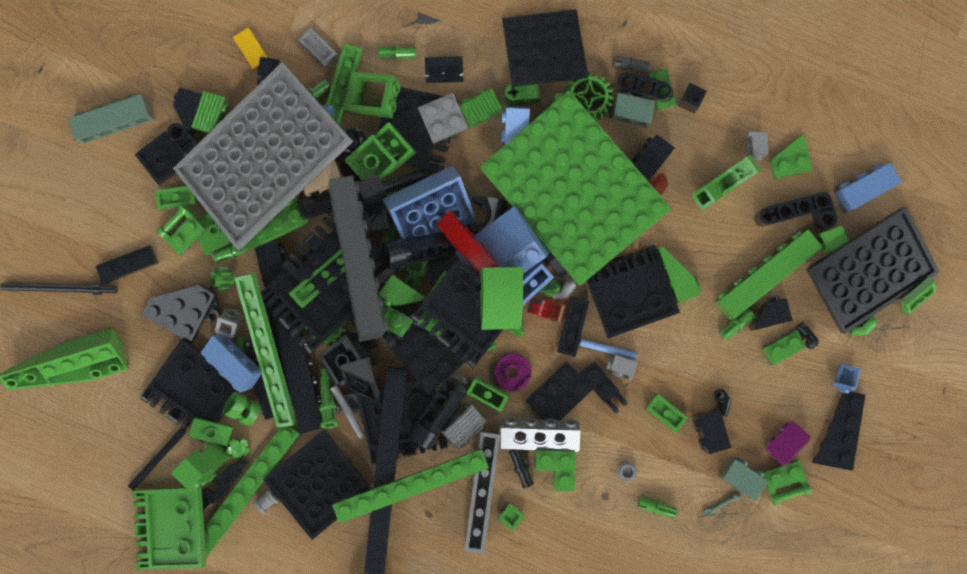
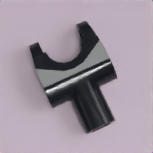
[466,196,508,234]

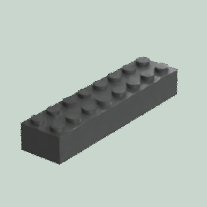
[329,176,387,342]

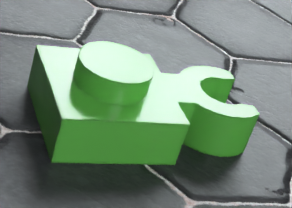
[404,260,430,288]

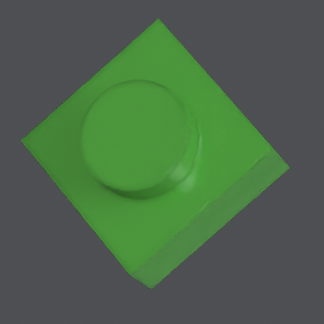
[498,503,525,531]

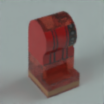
[527,298,566,323]

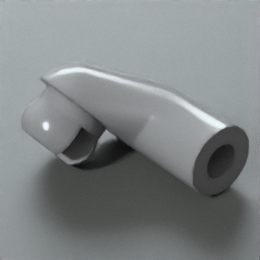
[552,277,576,300]

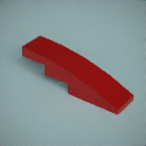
[436,211,500,276]

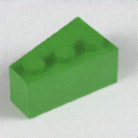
[171,443,232,490]

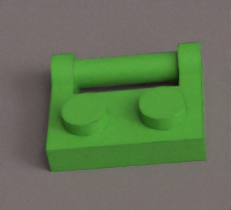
[157,204,207,255]
[762,460,812,506]

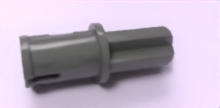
[612,55,651,73]

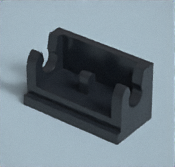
[425,56,464,83]

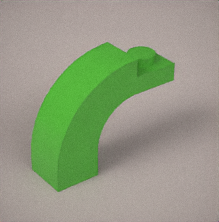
[691,154,761,210]

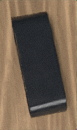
[618,72,674,102]

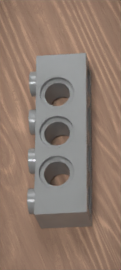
[501,417,580,452]

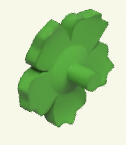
[538,278,560,297]
[225,438,250,459]

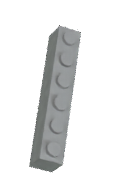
[464,430,500,554]

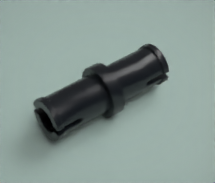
[508,449,534,488]

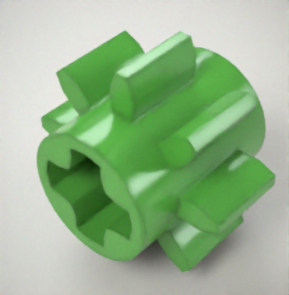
[210,267,235,291]

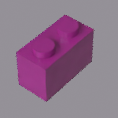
[766,421,811,468]

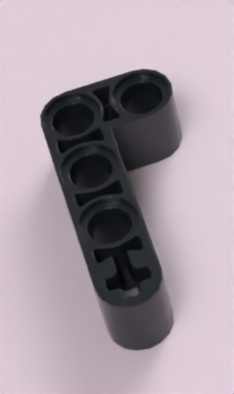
[754,192,838,230]

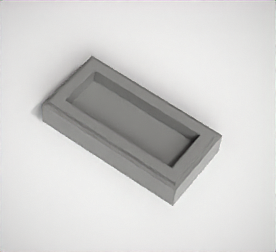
[298,27,338,67]

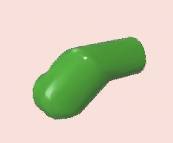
[849,316,877,335]

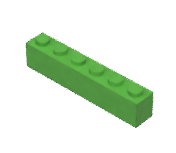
[715,229,823,320]

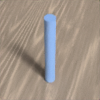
[579,339,637,360]

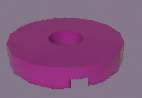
[493,353,532,392]

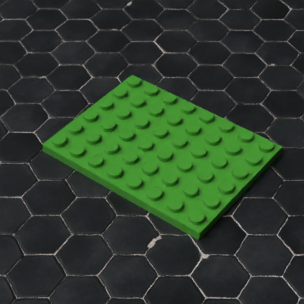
[480,91,672,286]

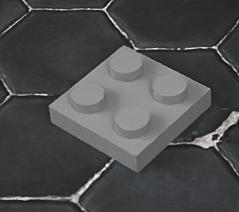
[418,93,468,144]

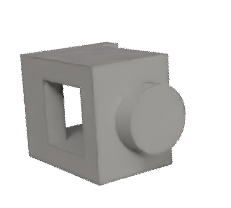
[743,132,768,161]
[215,308,244,339]
[606,355,638,381]

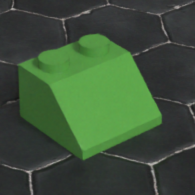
[379,275,425,308]

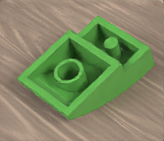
[345,122,417,181]
[480,267,523,330]

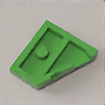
[769,135,813,179]

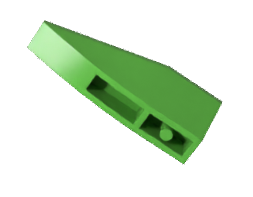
[0,328,129,390]

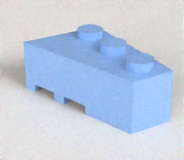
[501,106,530,146]

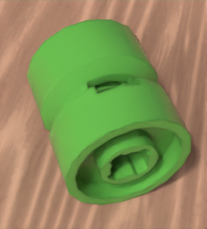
[223,392,261,426]

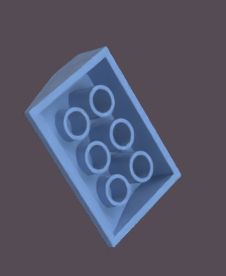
[383,166,476,240]
[456,206,550,277]

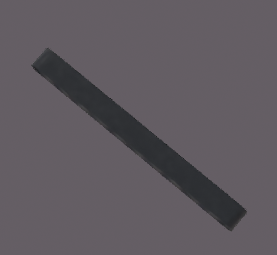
[364,366,407,574]

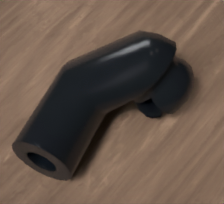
[796,322,819,349]
[714,389,731,417]

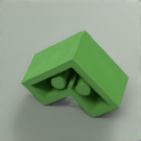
[535,450,576,491]

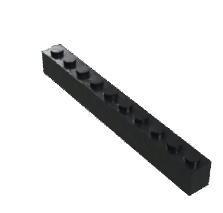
[255,240,322,434]

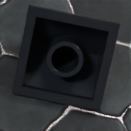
[340,357,382,404]

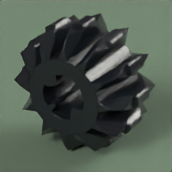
[340,127,367,159]

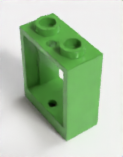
[344,72,400,118]

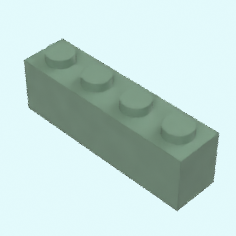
[68,94,154,144]

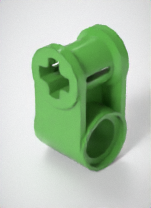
[504,84,541,106]

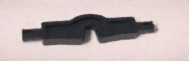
[202,456,249,511]

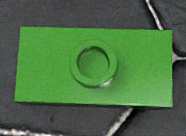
[900,277,936,315]
[188,417,233,446]

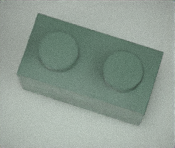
[611,92,656,127]
[718,457,768,501]

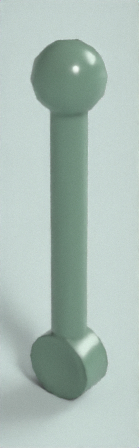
[704,493,740,516]

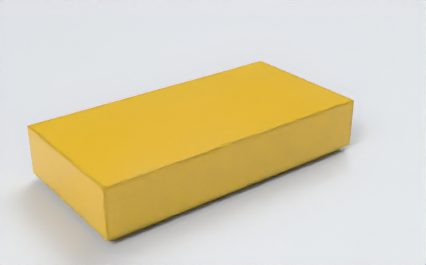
[233,27,268,70]

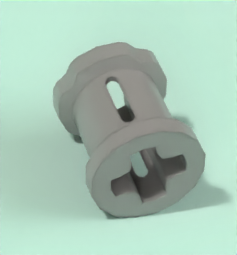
[253,488,280,514]

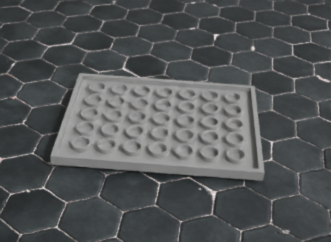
[173,62,353,250]

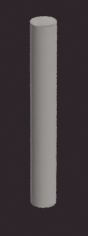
[330,384,365,439]

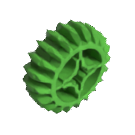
[563,72,614,121]

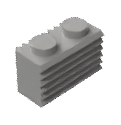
[441,403,486,449]

